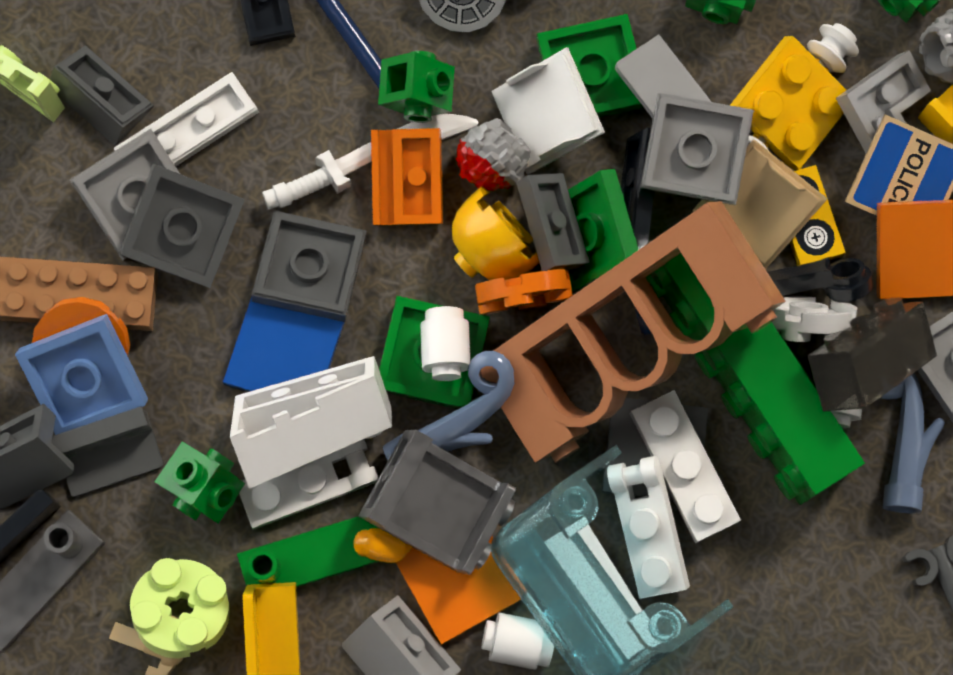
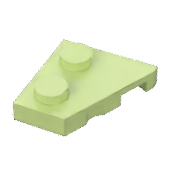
[0,45,65,122]

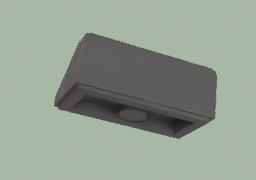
[50,45,154,146]

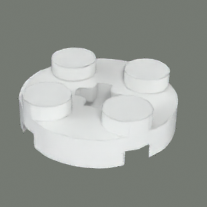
[772,296,858,342]

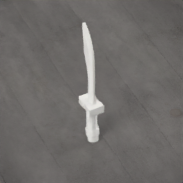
[262,114,478,210]

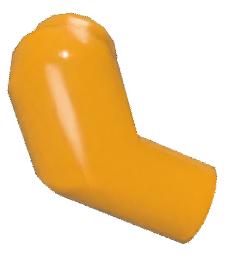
[353,528,413,563]

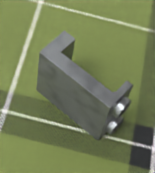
[358,430,516,575]

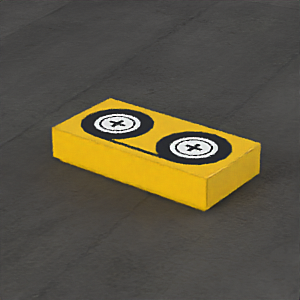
[789,165,846,266]

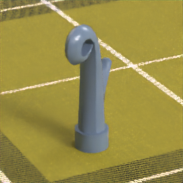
[383,351,515,460]
[866,358,945,514]

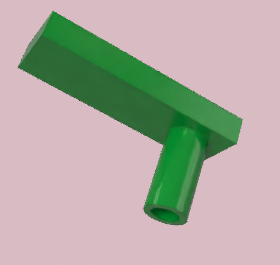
[237,516,380,588]

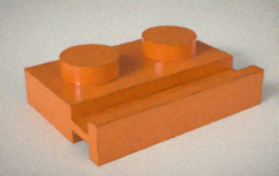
[371,128,443,225]

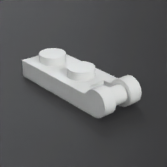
[239,439,379,530]
[607,456,690,599]

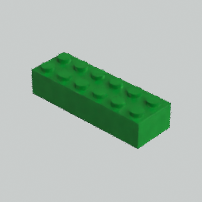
[645,253,865,505]

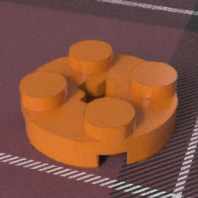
[475,269,573,315]

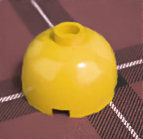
[452,187,540,280]

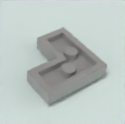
[836,50,931,153]

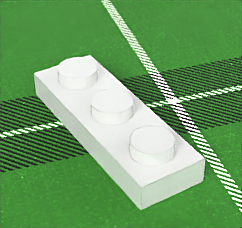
[630,390,741,544]

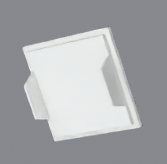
[491,47,605,175]

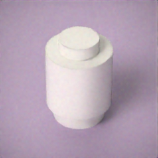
[420,306,470,381]
[481,612,556,670]

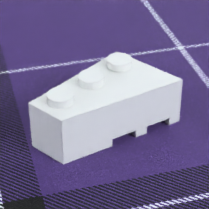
[230,356,392,489]

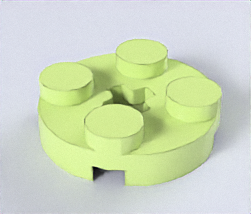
[130,558,230,659]

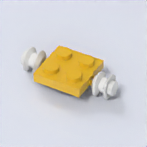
[730,23,859,170]

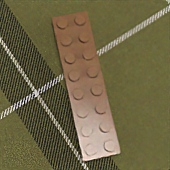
[0,257,158,331]

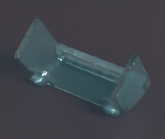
[491,445,733,675]

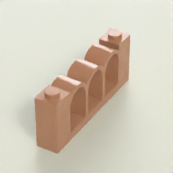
[481,201,786,463]

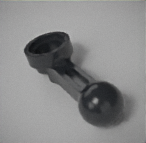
[767,257,873,302]

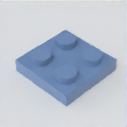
[15,314,148,435]

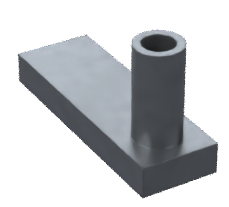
[0,509,105,652]

